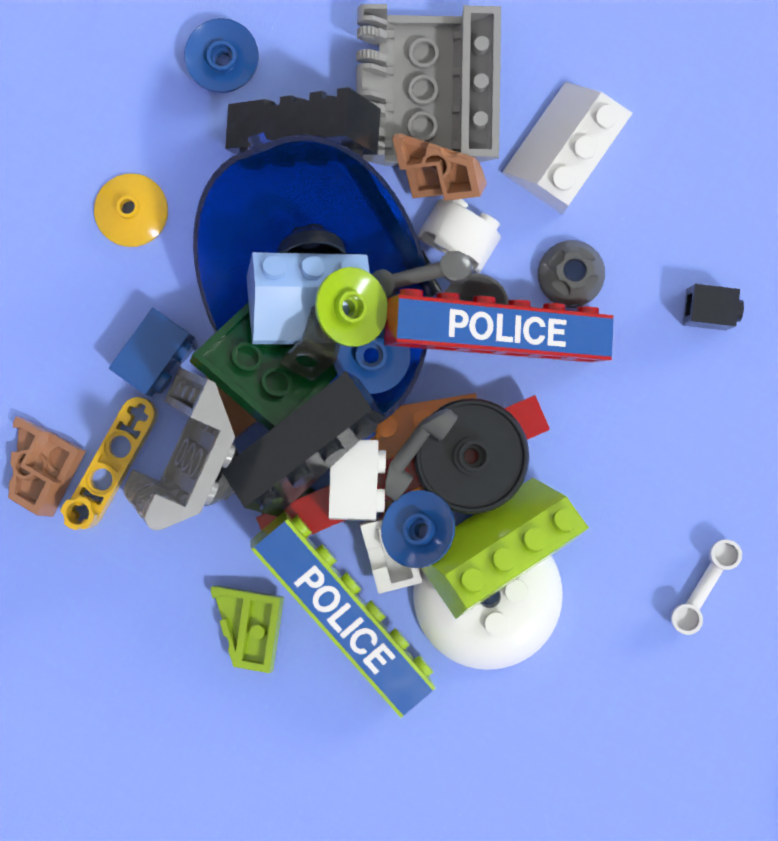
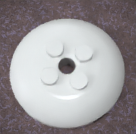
[413,556,563,670]

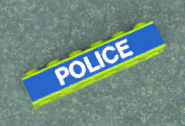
[250,511,436,718]

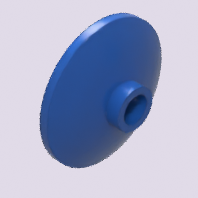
[184,18,259,93]
[333,326,410,394]
[381,490,455,568]

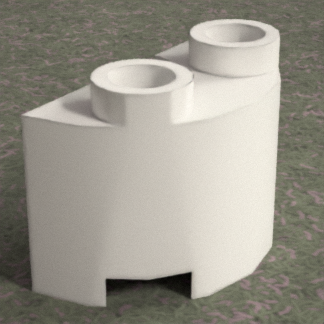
[416,199,501,274]
[360,517,422,594]

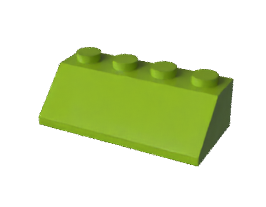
[421,478,589,619]

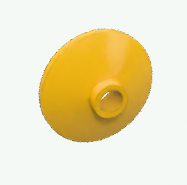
[94,173,168,247]

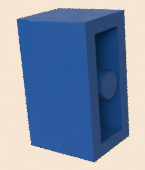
[108,307,195,397]

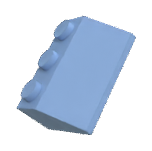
[246,252,369,344]

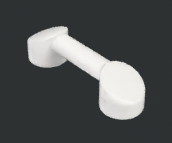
[671,539,742,635]

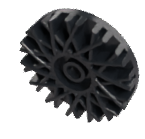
[413,398,529,514]

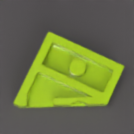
[210,585,284,673]

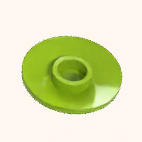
[315,267,388,347]

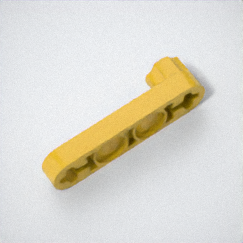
[60,397,158,530]

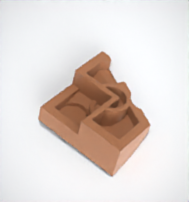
[392,133,487,201]

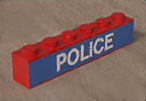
[384,289,614,363]

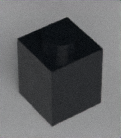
[683,284,744,331]

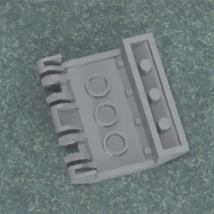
[356,4,501,166]
[123,367,235,530]

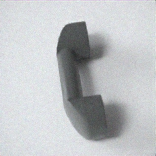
[371,251,473,298]
[385,409,458,502]

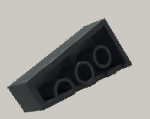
[225,87,381,163]
[221,371,385,517]

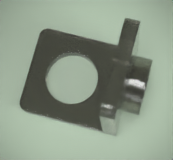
[281,305,341,381]

